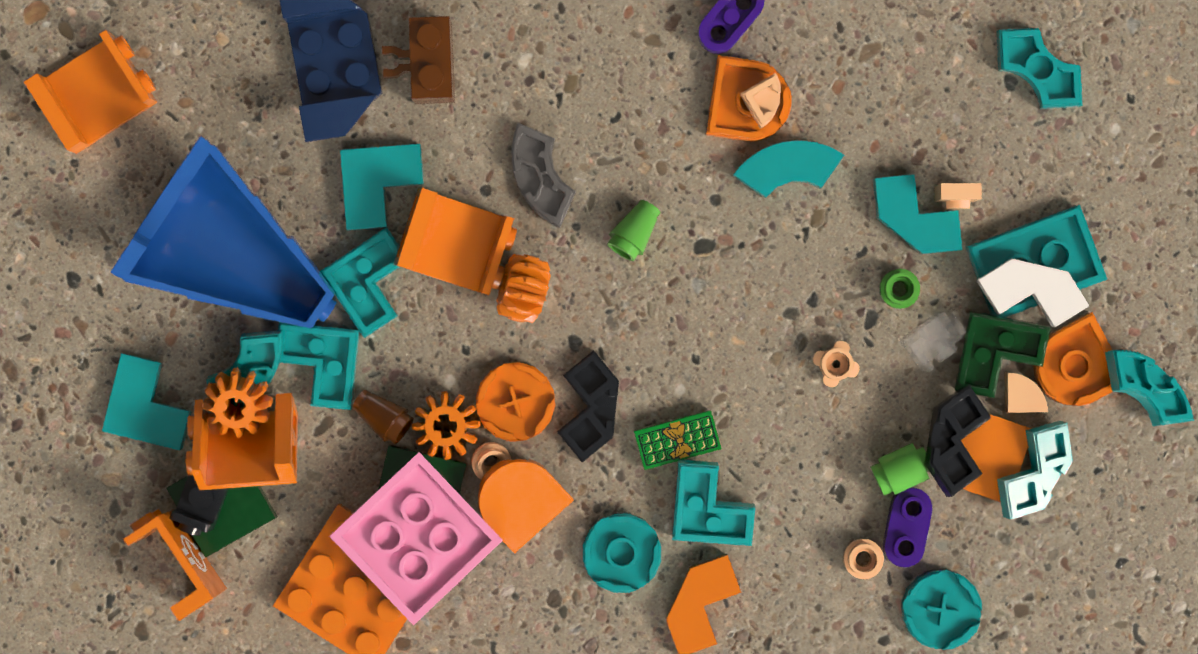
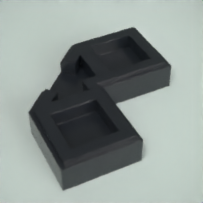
[557,350,619,463]
[924,385,991,497]

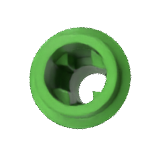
[607,199,661,261]

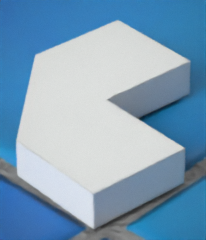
[976,259,1089,327]

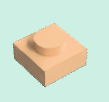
[934,183,982,210]

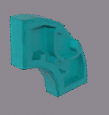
[733,141,845,198]
[206,330,283,408]
[1105,350,1194,427]

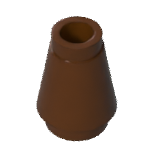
[352,389,414,444]

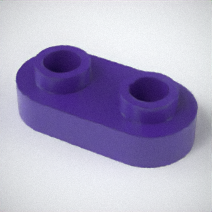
[698,0,764,54]
[883,487,933,567]

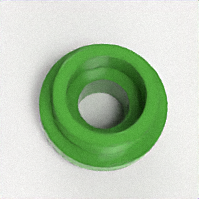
[880,269,920,309]

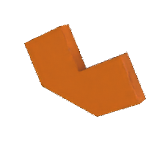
[666,554,741,654]

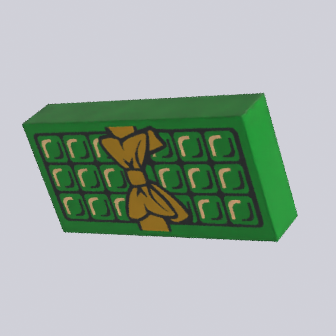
[634,410,722,470]

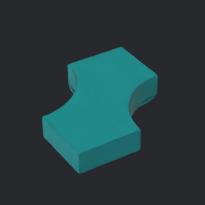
[996,28,1083,109]

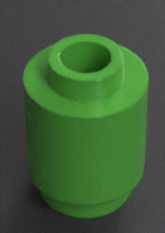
[870,443,930,495]

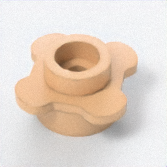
[813,341,860,387]

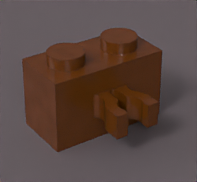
[382,16,455,104]

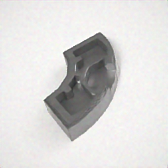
[511,123,576,228]

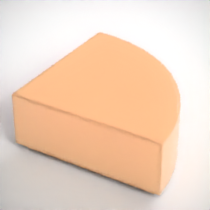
[740,73,781,129]
[1005,372,1048,413]

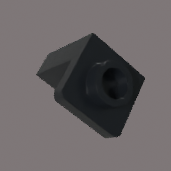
[169,475,229,536]

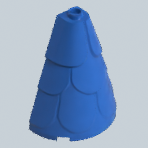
[110,136,337,328]

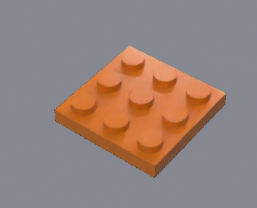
[273,503,407,654]

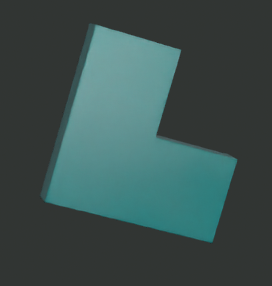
[340,144,424,231]
[320,227,400,338]
[278,322,360,410]
[102,353,192,450]
[672,459,756,546]

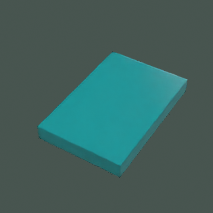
[965,205,1108,317]

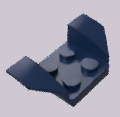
[280,0,383,143]

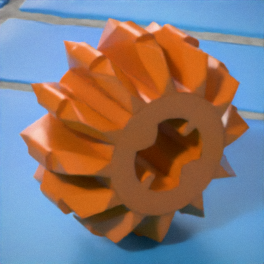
[496,254,551,323]
[202,367,273,439]
[412,391,481,460]

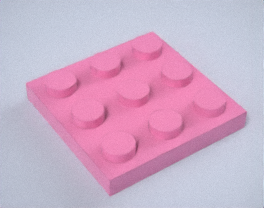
[330,452,503,625]

